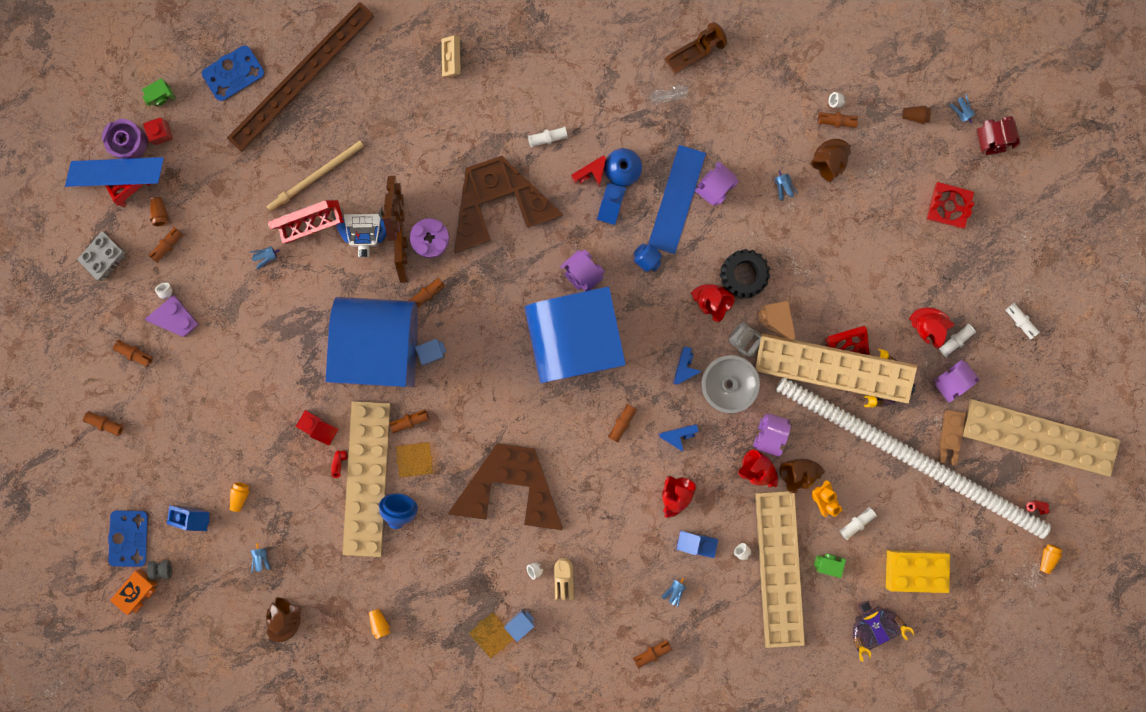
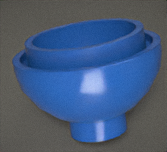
[604,148,642,187]
[379,493,418,529]

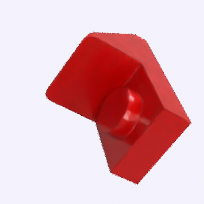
[571,155,606,187]
[295,410,339,446]

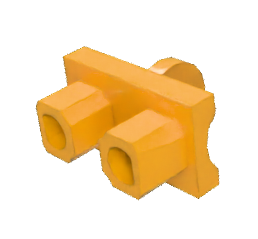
[812,480,842,518]

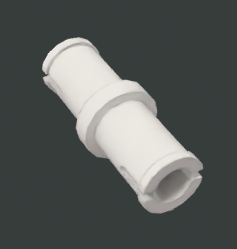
[528,127,568,148]
[1005,302,1040,339]
[939,324,976,358]
[839,507,877,540]

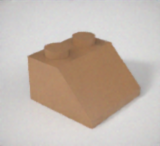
[758,301,796,340]

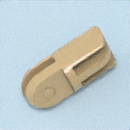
[554,558,574,600]

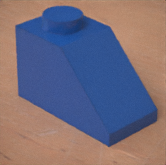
[167,505,210,531]

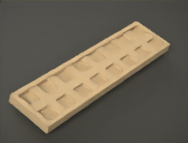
[755,333,917,404]
[962,399,1120,477]
[342,401,391,557]
[755,491,805,648]

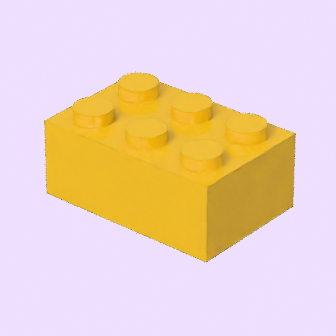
[886,550,950,593]

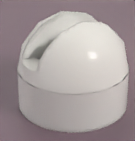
[829,92,845,108]
[155,283,173,299]
[734,543,751,560]
[527,563,543,580]

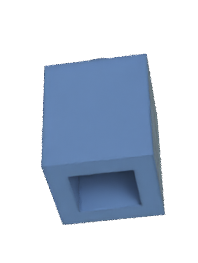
[415,339,447,365]
[504,610,535,642]

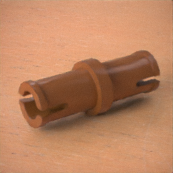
[818,112,858,128]
[148,227,183,263]
[408,277,446,308]
[113,339,153,368]
[608,404,637,443]
[389,409,429,434]
[83,411,124,437]
[633,639,673,669]

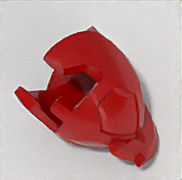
[691,284,735,322]
[909,307,955,349]
[738,449,778,488]
[662,476,696,518]

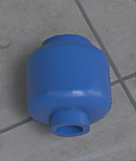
[633,243,662,272]

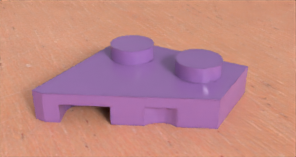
[145,295,199,337]

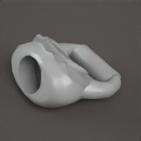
[729,322,762,357]

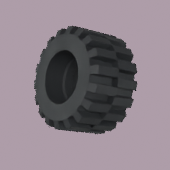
[720,249,771,299]

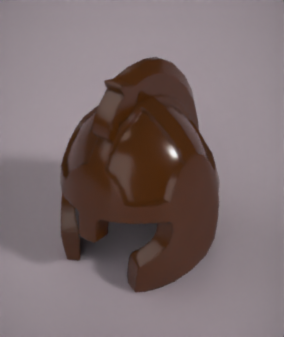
[811,139,851,183]
[780,459,825,493]
[266,597,301,642]

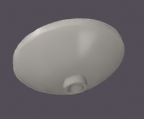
[701,355,760,413]

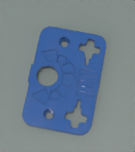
[202,45,264,101]
[108,510,148,567]

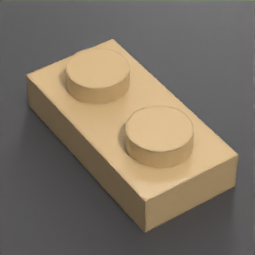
[441,35,461,78]

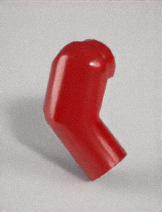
[331,450,348,478]
[1026,500,1050,515]

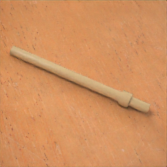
[266,141,364,212]

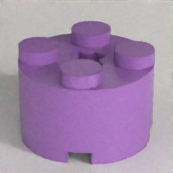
[102,119,148,159]
[694,161,739,206]
[410,218,450,258]
[560,250,605,292]
[933,359,980,403]
[753,413,791,457]

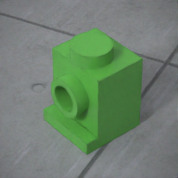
[142,78,176,106]
[814,553,846,578]

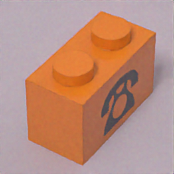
[110,569,158,615]

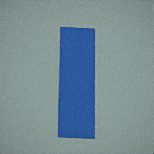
[648,145,706,254]
[65,157,164,187]

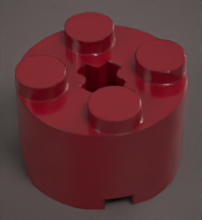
[977,116,1021,155]

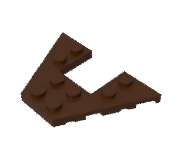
[454,156,563,253]
[382,175,408,283]
[448,443,563,530]

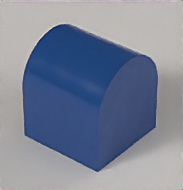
[524,287,626,384]
[325,297,418,387]

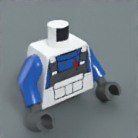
[331,206,387,258]

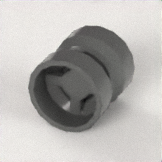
[147,560,172,581]

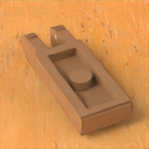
[939,410,966,466]

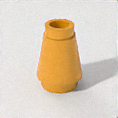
[229,482,250,512]
[1040,544,1063,574]
[369,609,391,639]

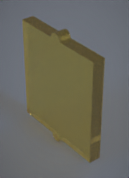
[396,442,433,478]
[469,612,514,659]

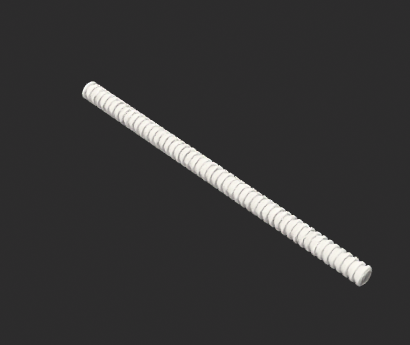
[776,377,1051,539]

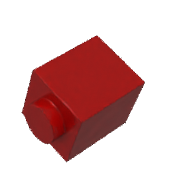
[143,117,173,146]

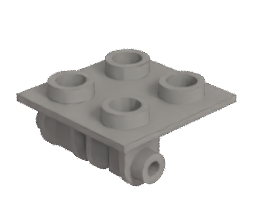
[77,231,126,281]

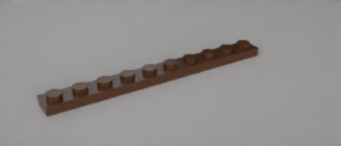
[227,2,375,152]

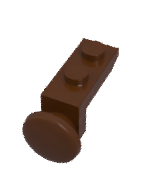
[664,22,727,74]

